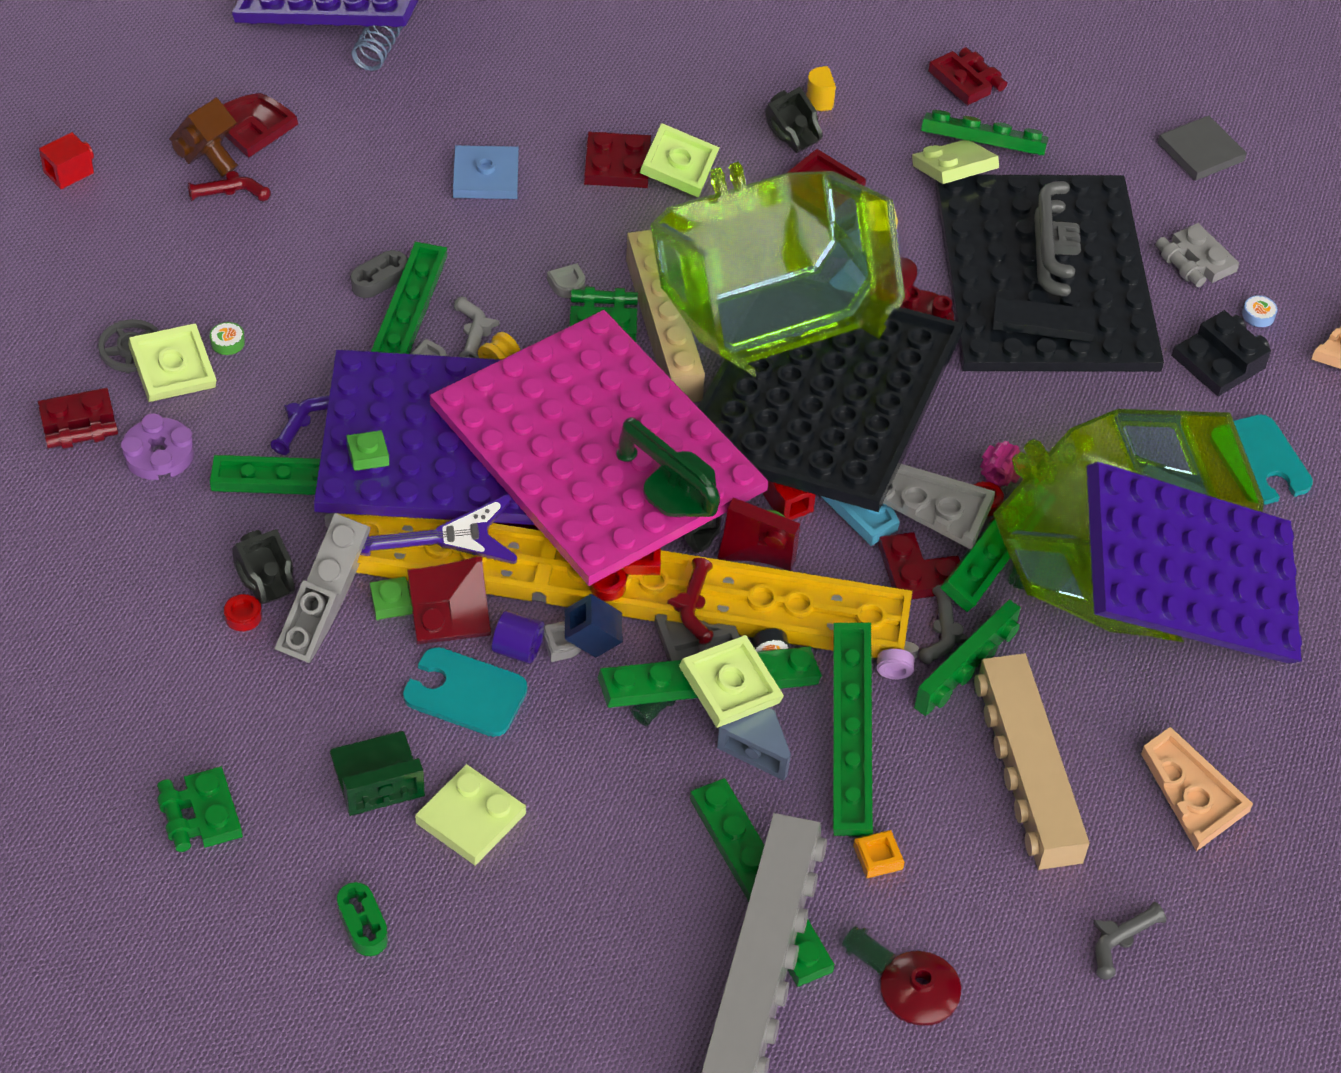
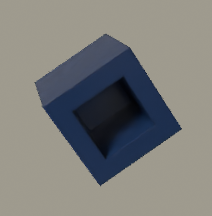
[564,594,623,658]

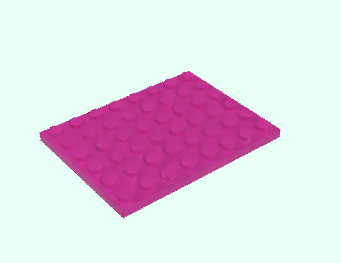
[430,310,768,586]

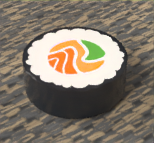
[751,629,789,652]

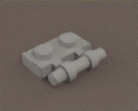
[1155,223,1239,287]

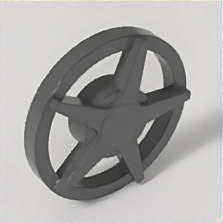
[98,319,159,374]

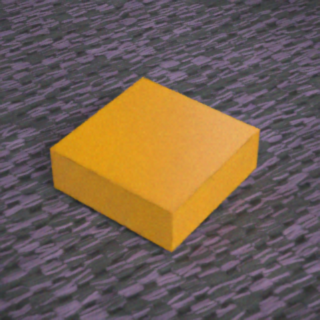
[853,830,905,879]

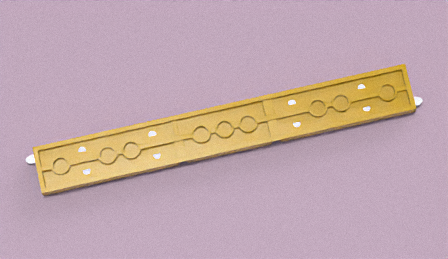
[325,513,919,658]

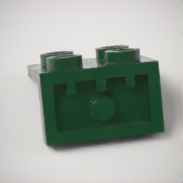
[330,731,425,816]

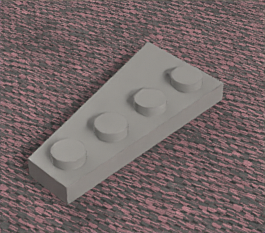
[883,464,995,549]

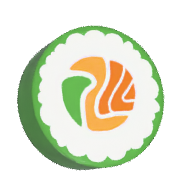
[210,322,245,355]

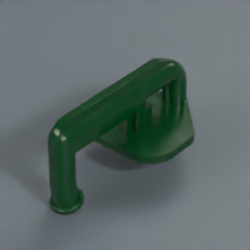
[616,417,720,517]

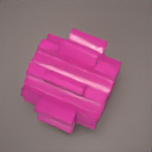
[980,441,1026,487]

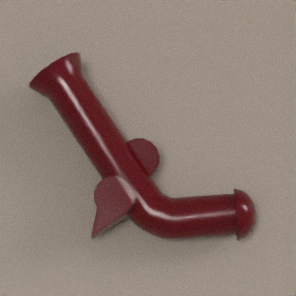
[187,171,271,202]
[667,558,714,645]

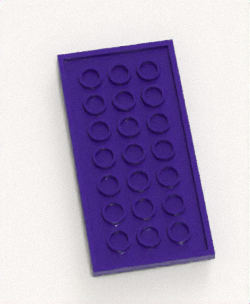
[1086,462,1302,664]

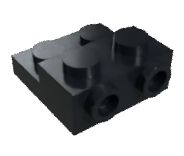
[1171,310,1272,397]

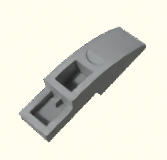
[275,513,371,663]

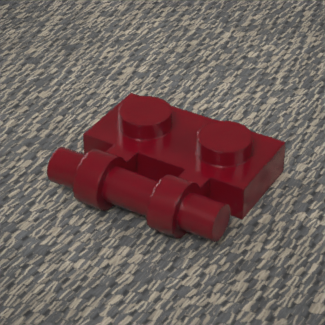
[928,47,1007,106]
[38,388,118,449]

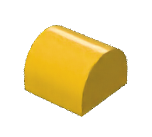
[806,66,836,111]

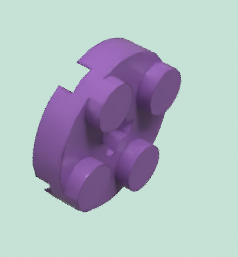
[121,413,194,480]

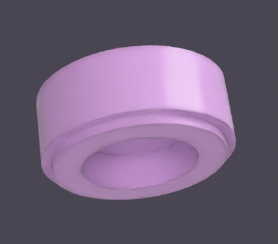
[877,649,915,680]

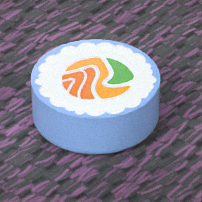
[1242,296,1277,327]

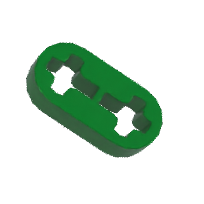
[337,882,388,956]

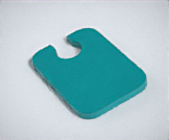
[1212,414,1313,505]
[403,647,528,737]

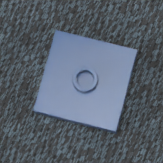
[453,145,519,199]

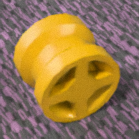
[478,332,521,360]

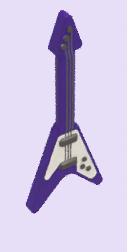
[360,495,517,564]

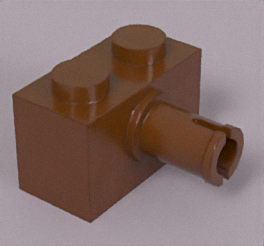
[169,97,239,178]

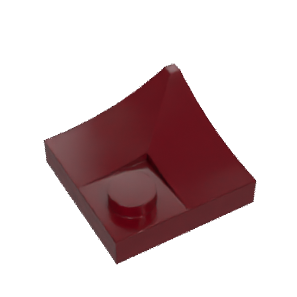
[223,93,298,158]
[717,497,801,571]
[407,556,491,645]

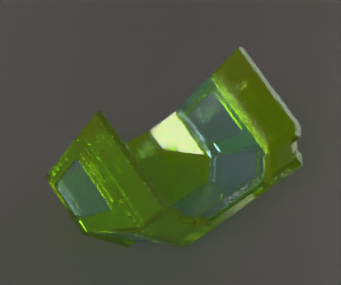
[650,161,905,377]
[993,409,1264,642]

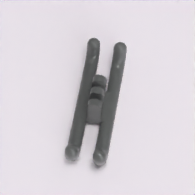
[1034,181,1081,297]

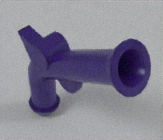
[270,395,329,455]

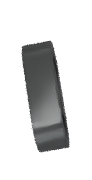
[351,250,407,298]

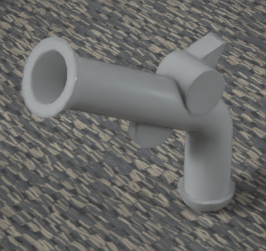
[454,296,500,358]

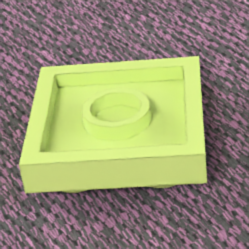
[640,123,720,198]
[912,140,999,184]
[128,323,217,402]
[679,635,784,728]
[415,764,526,866]

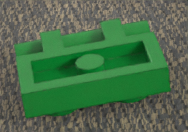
[570,286,638,342]
[157,766,243,852]

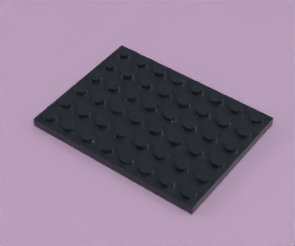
[935,174,1164,372]
[698,273,963,512]

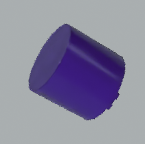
[492,610,544,664]

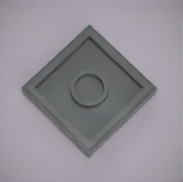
[1158,115,1247,181]

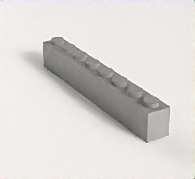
[701,813,827,1073]

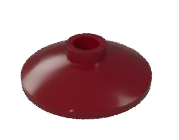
[880,951,961,1026]

